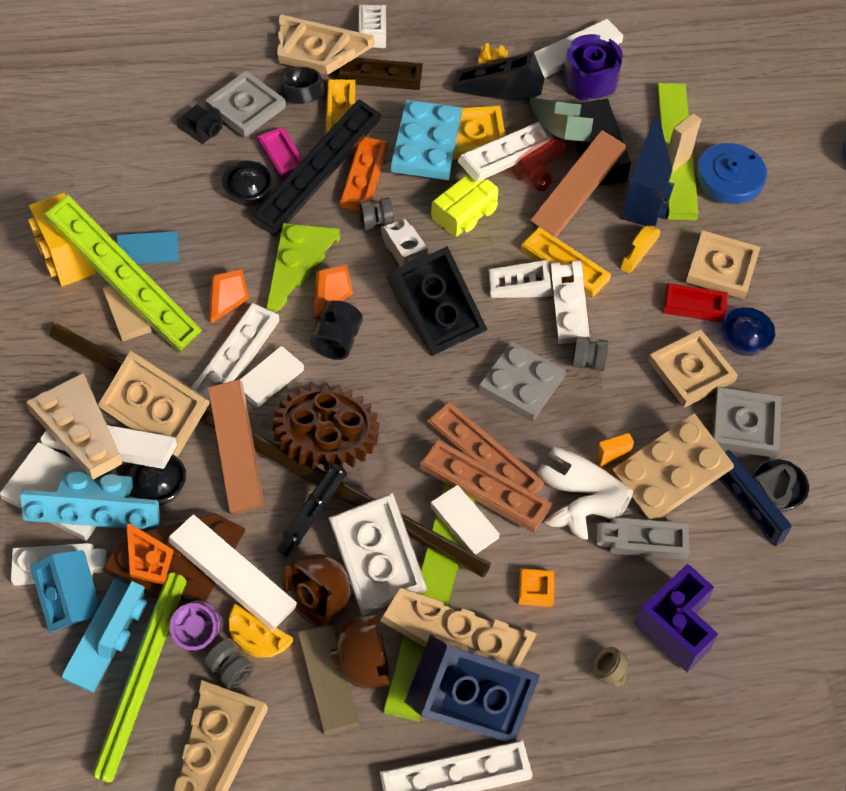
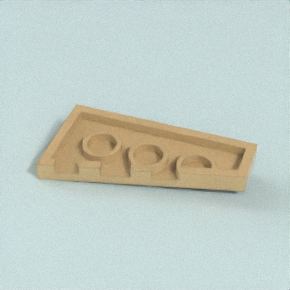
[26,373,122,480]
[380,588,537,667]
[174,680,268,791]

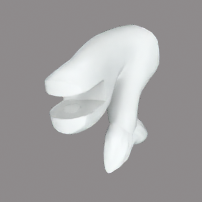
[537,447,633,540]

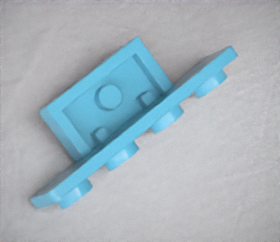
[20,471,160,531]
[62,578,147,693]

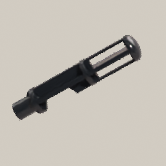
[276,463,347,557]

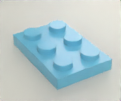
[391,100,462,180]

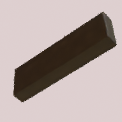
[337,57,423,90]

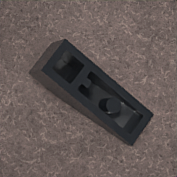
[452,51,545,101]

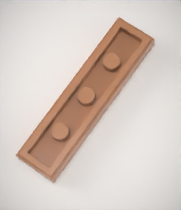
[530,130,626,238]
[208,379,265,515]
[427,401,544,494]
[420,439,552,533]

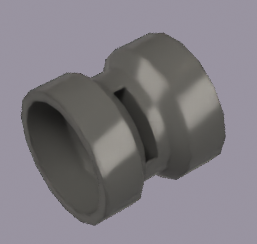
[359,197,394,231]
[572,336,608,371]
[204,639,255,690]

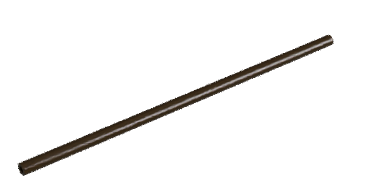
[49,324,491,578]

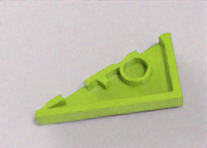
[267,223,340,313]

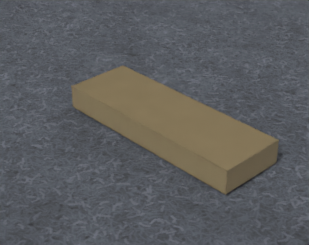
[298,623,359,736]

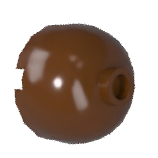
[282,554,351,626]
[331,614,390,689]

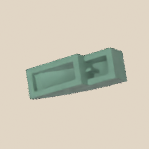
[529,97,593,142]

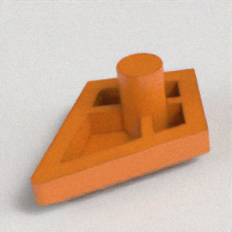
[313,264,353,318]
[208,269,249,323]
[127,524,174,584]

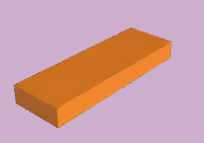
[340,137,388,211]

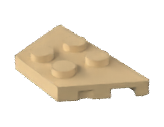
[277,15,375,75]

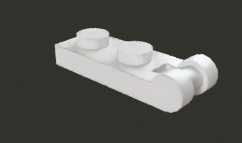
[551,260,590,344]

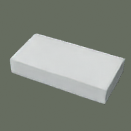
[240,346,304,409]
[430,485,500,554]

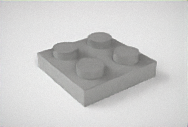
[205,71,286,138]
[479,341,566,422]
[712,387,782,458]

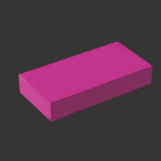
[257,127,303,182]

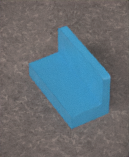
[30,550,100,633]

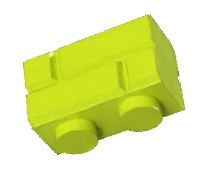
[431,174,499,238]

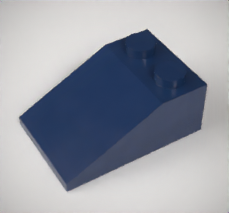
[621,118,675,227]
[404,634,540,743]

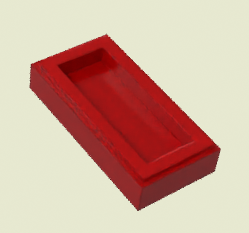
[663,283,728,323]

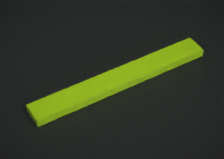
[384,483,475,722]

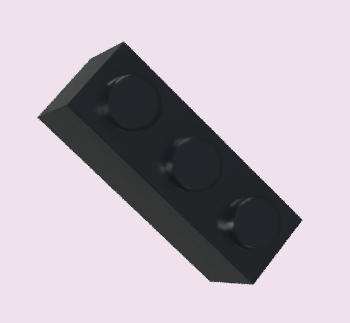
[575,99,631,186]

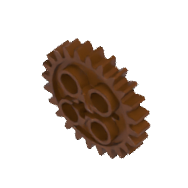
[272,384,380,472]

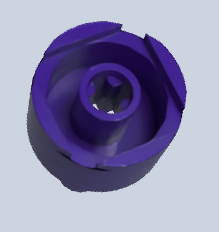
[563,34,623,101]

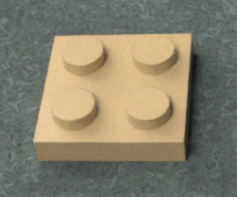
[686,230,760,300]
[648,329,738,408]

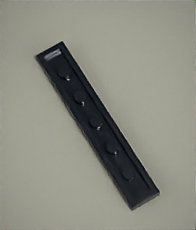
[252,99,382,237]

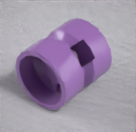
[170,600,222,650]

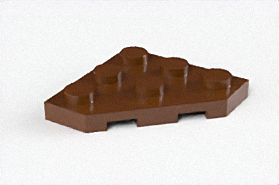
[103,513,246,610]

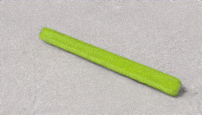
[92,573,187,783]

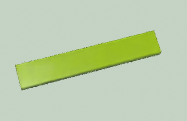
[656,83,699,221]
[44,195,202,353]

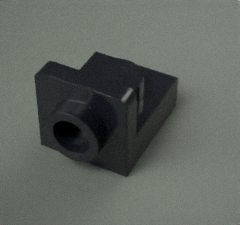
[177,104,222,145]

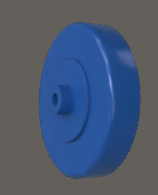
[695,143,767,204]

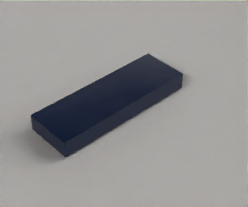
[719,450,792,546]

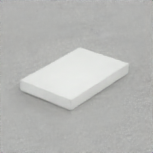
[0,442,105,541]
[329,493,428,615]

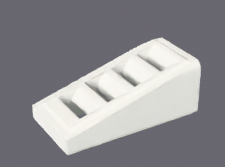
[359,5,386,48]
[488,260,553,298]

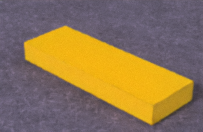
[325,79,355,135]
[520,227,611,298]

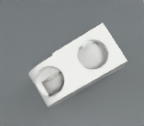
[381,218,428,268]

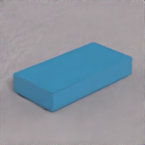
[117,231,179,264]

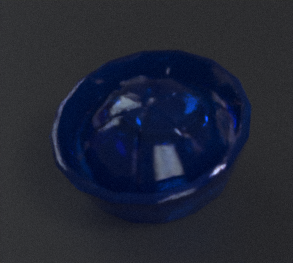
[722,307,776,356]

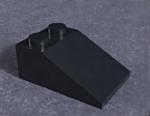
[387,246,488,356]

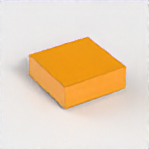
[595,433,634,468]
[518,568,554,607]

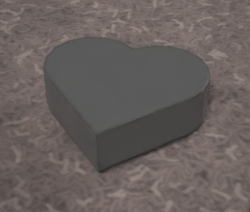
[754,464,797,509]

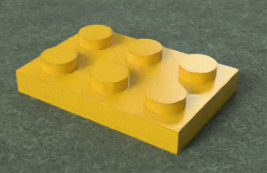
[453,106,506,160]

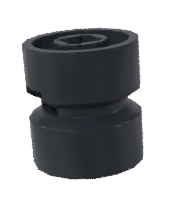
[310,300,363,360]

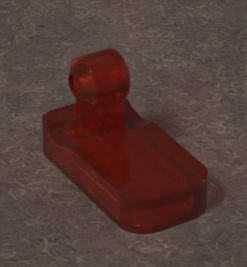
[512,137,567,191]

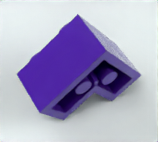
[635,564,718,672]

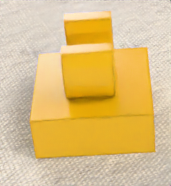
[478,43,508,65]

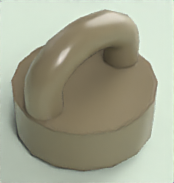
[593,647,628,687]

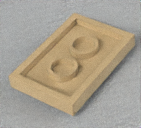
[98,350,211,457]
[613,413,734,521]

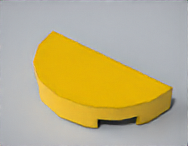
[621,225,660,275]
[229,603,293,658]

